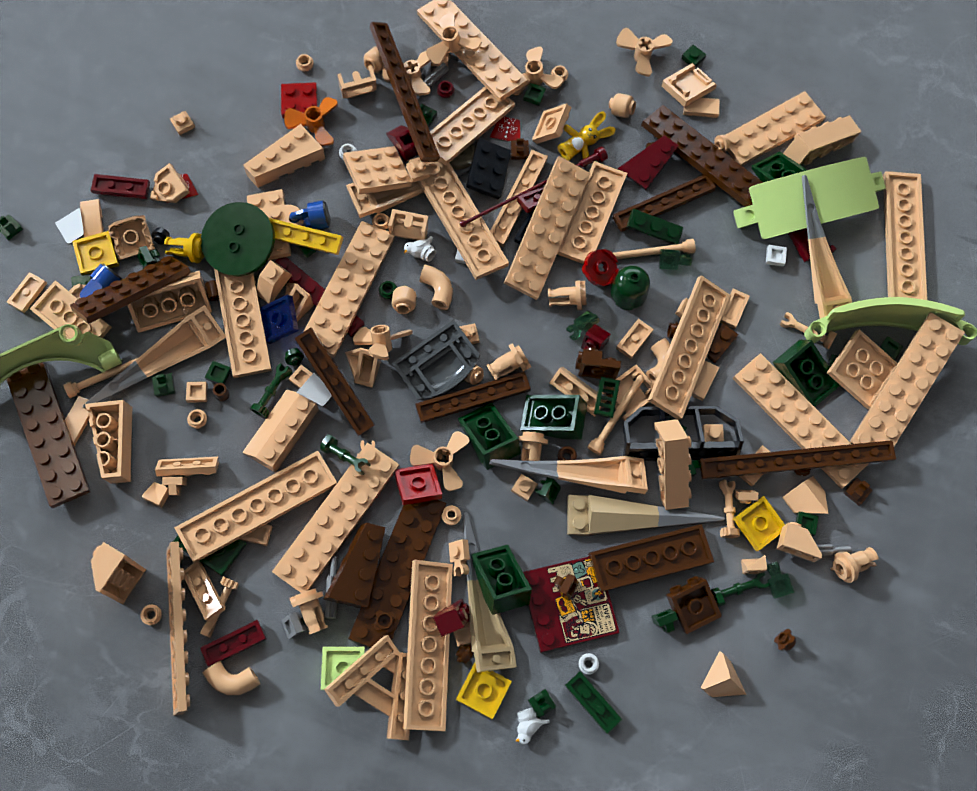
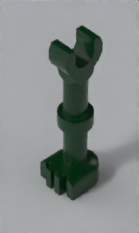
[250,363,292,418]
[320,434,371,475]
[711,573,770,607]

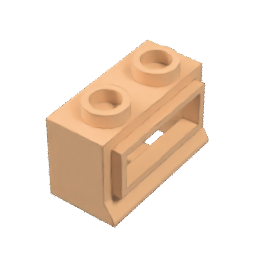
[337,65,377,99]
[388,209,429,241]

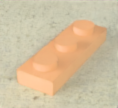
[155,457,219,477]
[184,561,226,622]

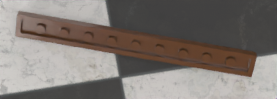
[369,22,440,162]
[699,440,896,480]

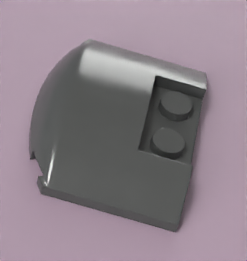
[392,319,480,400]

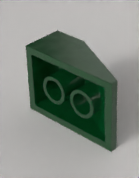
[751,151,807,183]
[772,340,840,407]
[520,395,587,439]
[458,403,521,470]
[471,544,532,615]

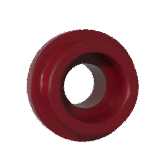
[437,81,454,98]

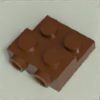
[575,348,621,379]
[666,576,722,634]

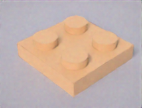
[532,103,572,144]

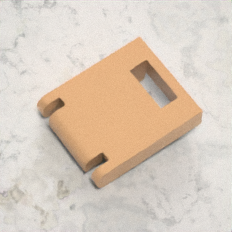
[662,63,717,107]
[602,364,654,421]

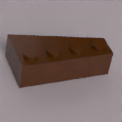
[323,523,386,609]

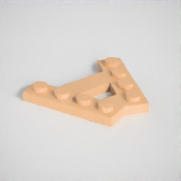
[324,635,410,740]

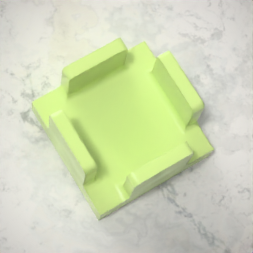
[321,647,365,690]

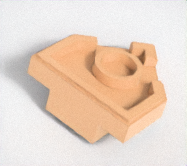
[150,163,190,203]

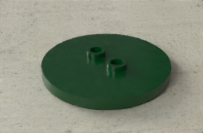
[201,202,275,276]

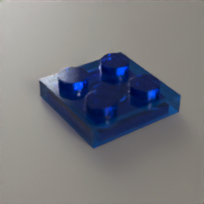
[260,294,299,344]

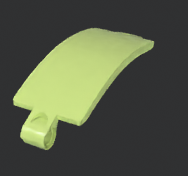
[733,157,886,239]
[804,297,977,345]

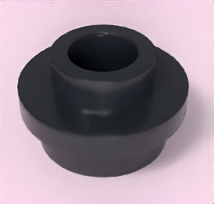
[151,227,170,244]

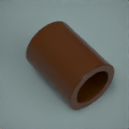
[205,280,219,301]
[213,383,230,401]

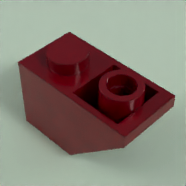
[386,125,418,161]
[581,324,611,351]
[433,599,470,637]

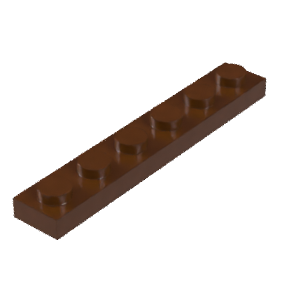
[613,175,716,232]
[295,327,375,436]
[415,371,531,423]

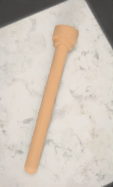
[613,239,696,259]
[63,357,139,398]
[587,375,644,455]

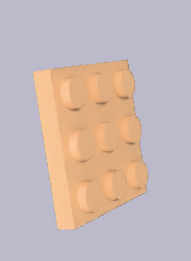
[343,146,412,194]
[827,329,898,409]

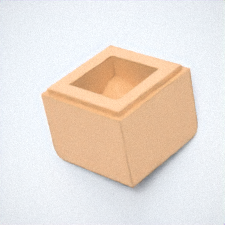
[142,482,169,508]
[741,555,767,574]

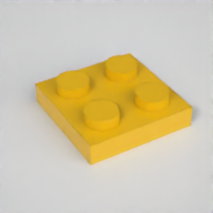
[72,231,119,275]
[733,496,785,551]
[456,663,512,720]

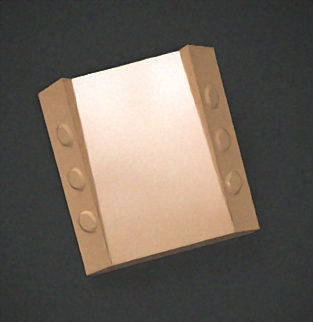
[108,215,155,260]

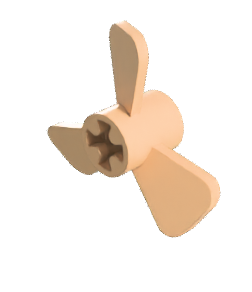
[426,12,482,66]
[616,28,673,77]
[513,47,563,95]
[382,51,431,96]
[353,325,413,360]
[410,431,469,491]

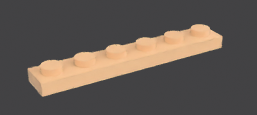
[490,150,548,247]

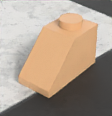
[256,260,292,305]
[777,522,822,562]

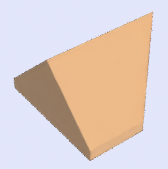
[280,283,314,325]
[345,348,381,388]
[782,476,829,514]
[701,651,747,697]

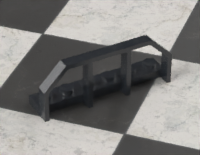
[623,406,744,461]

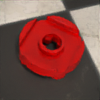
[582,249,619,287]

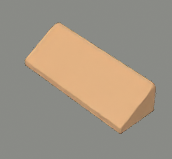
[549,367,607,417]

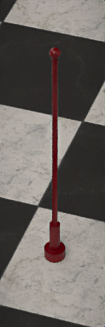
[459,146,608,227]

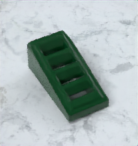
[594,376,620,418]

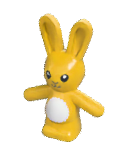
[557,111,616,161]

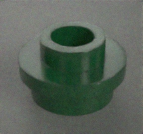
[379,281,397,299]
[285,348,304,366]

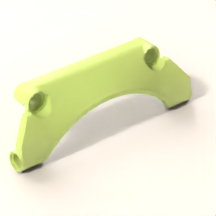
[0,324,122,385]

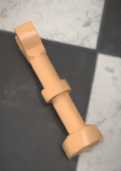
[780,312,837,349]
[719,480,740,538]
[200,576,239,638]

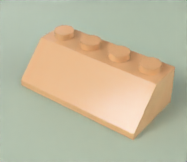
[128,270,212,333]
[242,390,319,473]
[91,542,146,604]

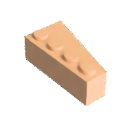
[783,115,862,166]
[243,124,325,188]
[85,400,132,484]
[654,419,692,510]

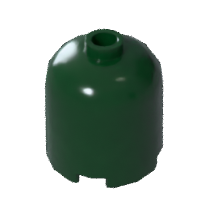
[610,265,650,311]

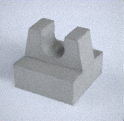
[281,612,308,639]

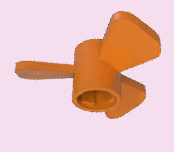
[284,97,338,146]

